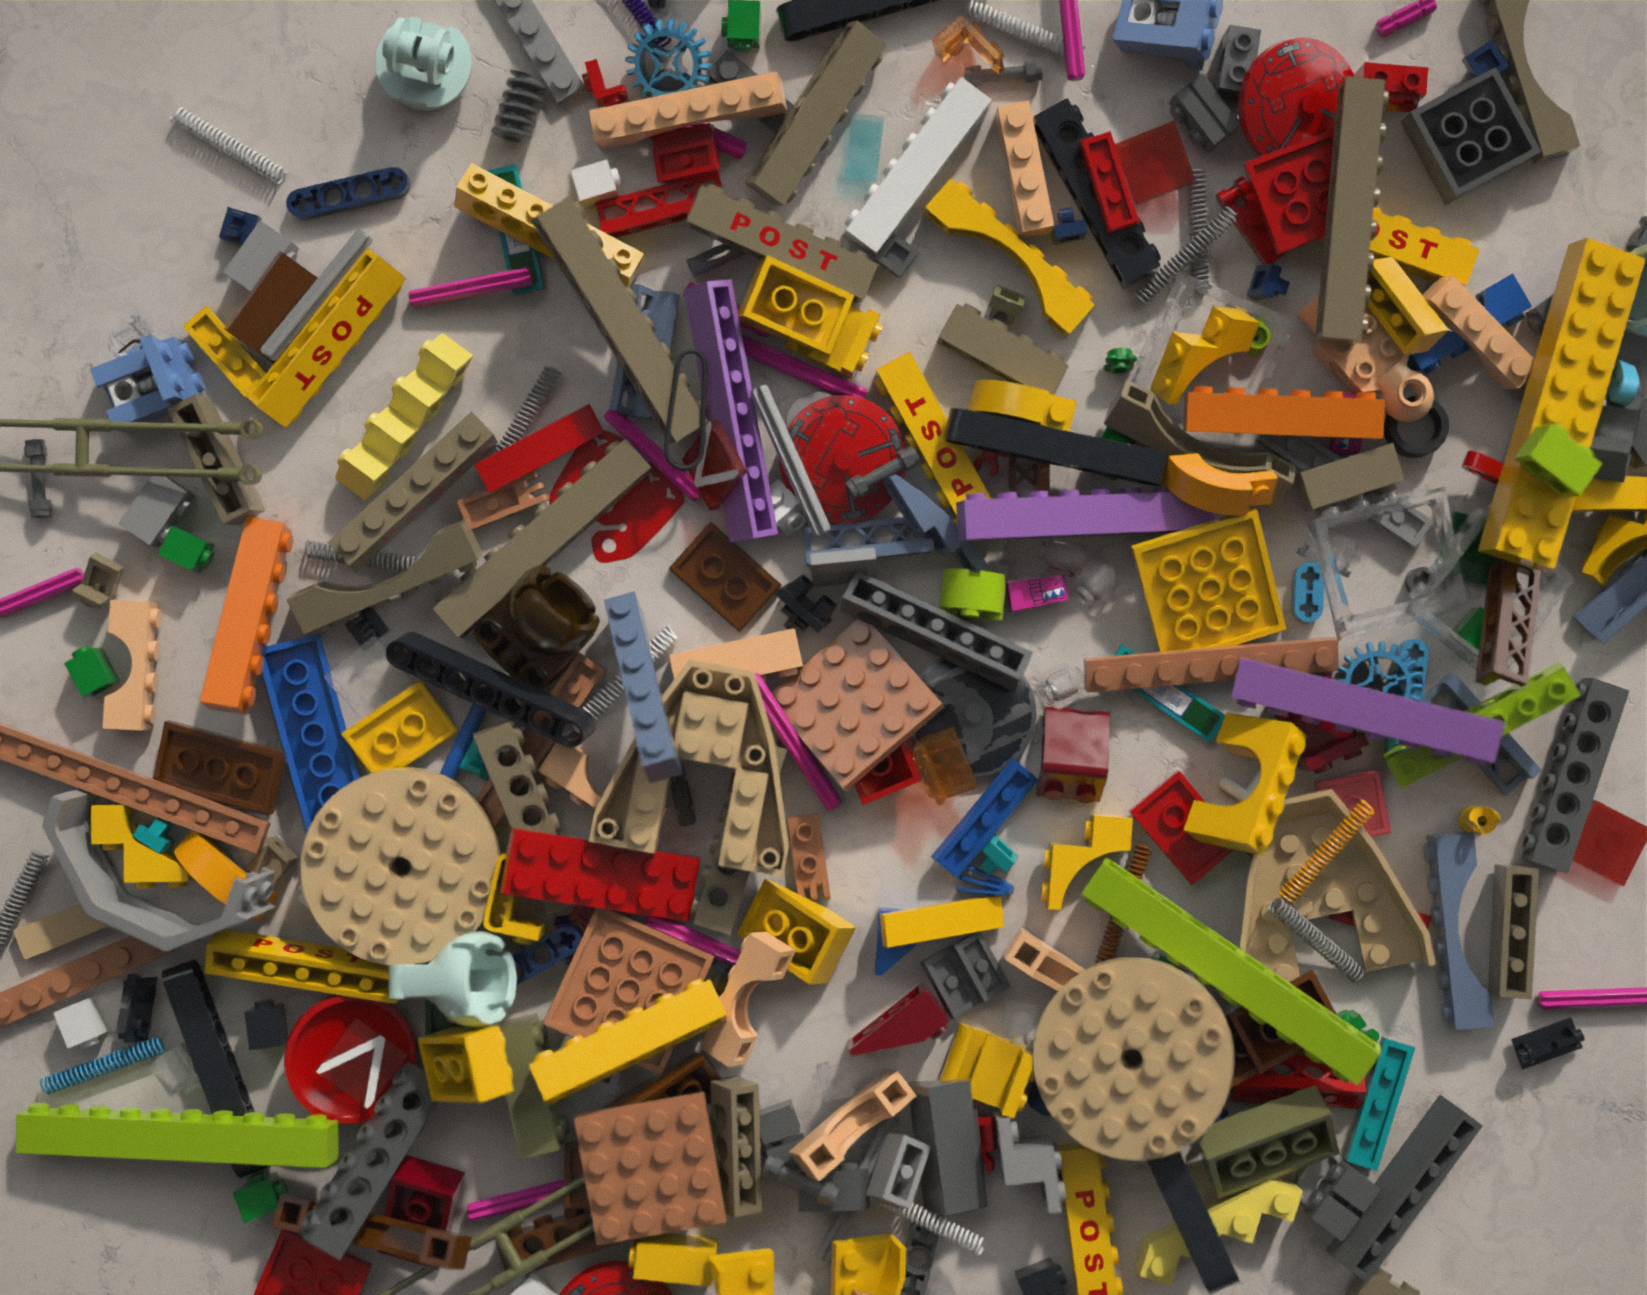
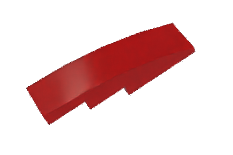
[474,403,604,493]

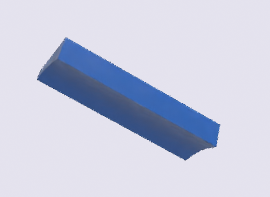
[261,634,360,835]

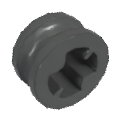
[1405,567,1437,596]

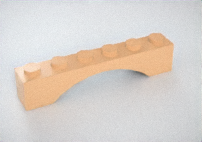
[589,71,788,150]
[1003,927,1085,991]

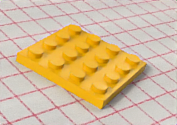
[1131,507,1286,652]

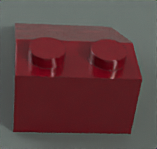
[847,982,950,1057]
[378,1155,465,1270]

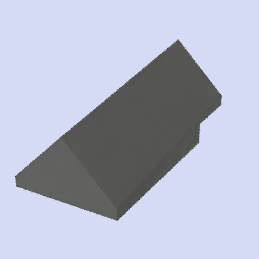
[907,1079,988,1216]

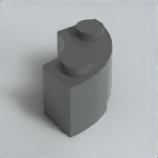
[1590,392,1643,483]

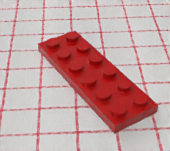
[500,827,700,921]

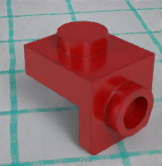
[582,59,628,107]

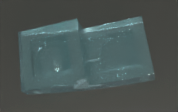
[845,113,884,182]

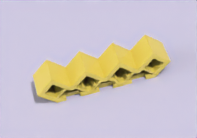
[335,333,473,501]
[1134,1177,1303,1286]

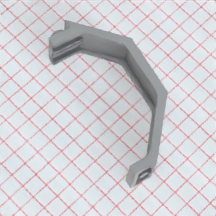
[42,788,277,951]

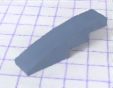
[881,474,989,572]

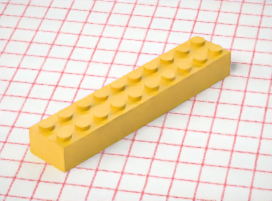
[1478,237,1645,571]

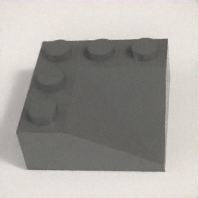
[1401,67,1541,205]

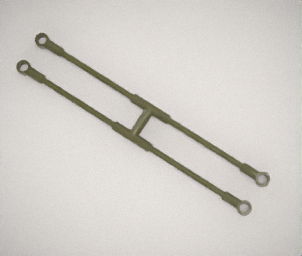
[0,418,263,485]
[378,1175,594,1295]

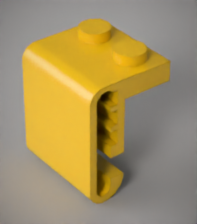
[783,306,883,379]
[483,852,548,945]
[939,1023,1035,1119]

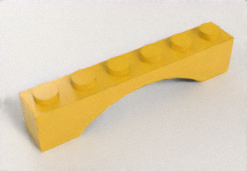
[924,178,1095,339]

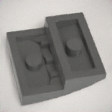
[920,931,1011,1019]

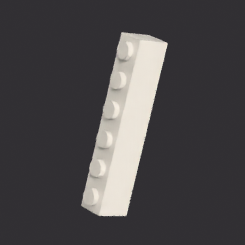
[845,77,992,258]

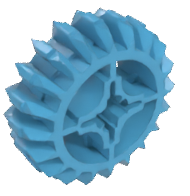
[625,18,712,98]
[1335,641,1424,701]

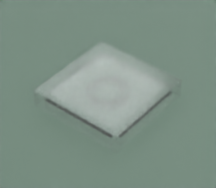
[324,635,415,719]

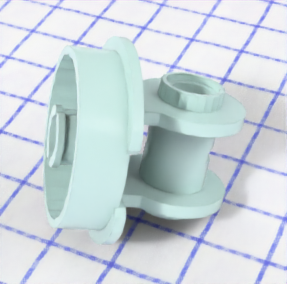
[375,17,472,111]

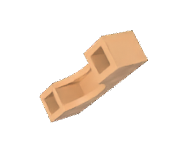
[995,100,1054,240]
[1422,276,1534,390]
[102,600,162,731]
[538,743,669,817]
[700,932,796,1067]
[789,1069,916,1181]

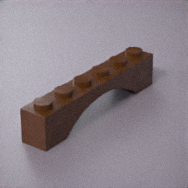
[272,1194,472,1270]

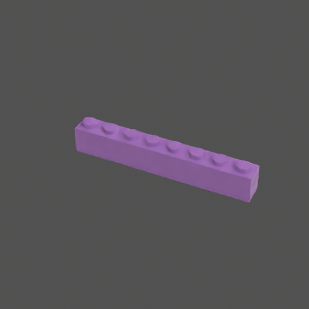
[683,280,778,543]
[956,486,1215,542]
[1231,657,1505,766]

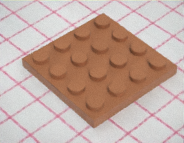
[771,619,945,791]
[543,908,715,1075]
[574,1092,727,1245]

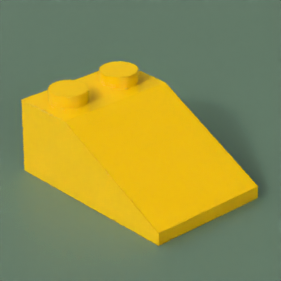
[738,255,854,355]
[737,879,856,985]

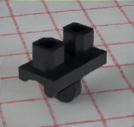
[775,575,837,633]

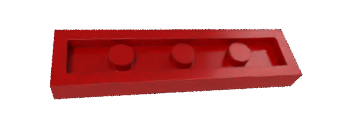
[595,172,723,238]
[1231,1055,1366,1109]

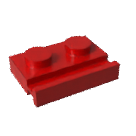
[650,123,721,184]

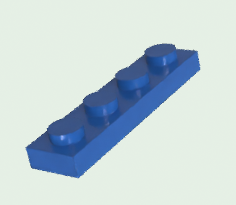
[931,758,1039,878]

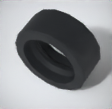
[1384,396,1449,458]

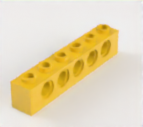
[454,163,644,287]

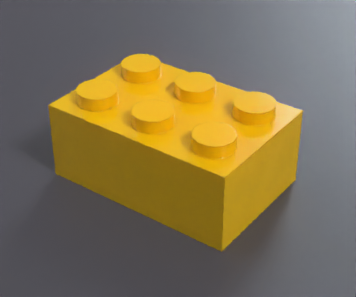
[417,1026,514,1103]

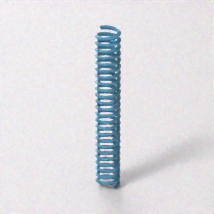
[40,1036,167,1095]

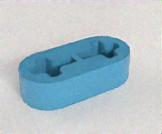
[1291,562,1325,623]

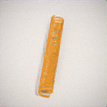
[1278,799,1374,902]

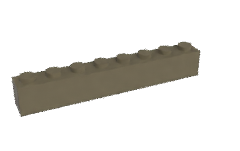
[1315,76,1389,346]
[531,196,708,444]
[433,438,653,638]

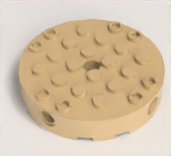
[301,767,501,965]
[1033,957,1234,1160]

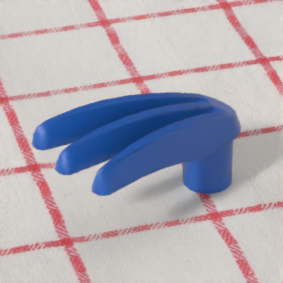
[956,865,1014,897]

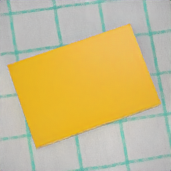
[341,679,459,773]

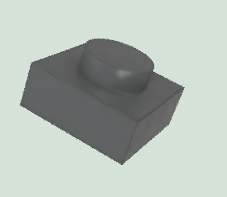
[874,233,919,279]

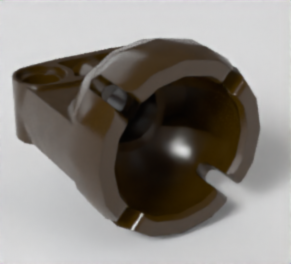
[474,566,600,690]

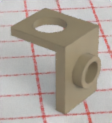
[246,836,299,884]

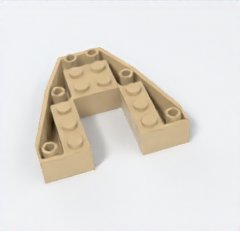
[589,660,789,877]

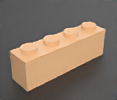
[669,628,803,681]

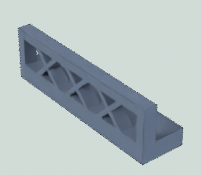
[609,284,680,420]
[803,517,935,566]
[1572,551,1647,644]
[1423,674,1542,795]

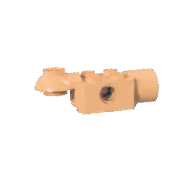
[1297,294,1434,422]

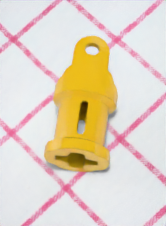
[1458,805,1501,835]

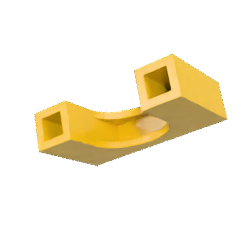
[1183,712,1307,856]

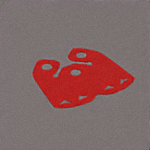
[550,430,685,563]

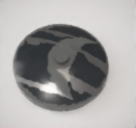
[912,658,1036,777]

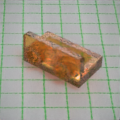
[912,727,978,806]

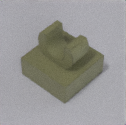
[989,285,1026,326]

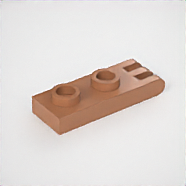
[457,470,549,531]
[787,813,831,901]

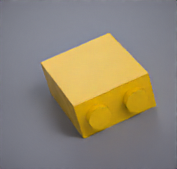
[629,1233,718,1287]

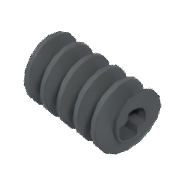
[491,69,547,143]

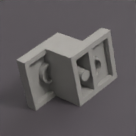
[992,1108,1066,1214]

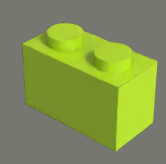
[1514,424,1602,498]

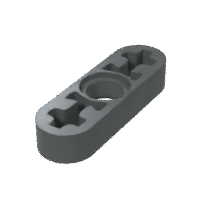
[900,1211,940,1295]

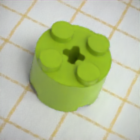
[939,569,1006,621]

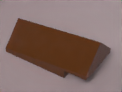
[1225,970,1338,1088]
[595,1049,722,1111]

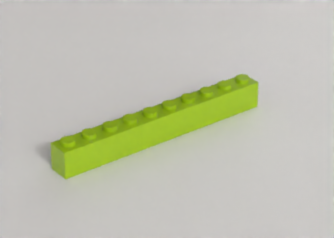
[1081,857,1381,1086]
[16,1103,338,1168]

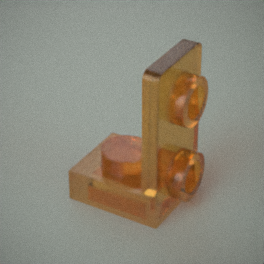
[932,15,1005,75]

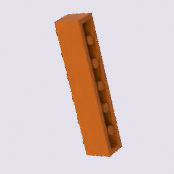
[1183,386,1385,439]
[200,516,293,715]

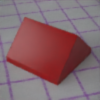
[854,741,922,805]

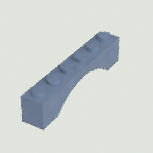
[604,591,682,783]
[1423,831,1495,1030]

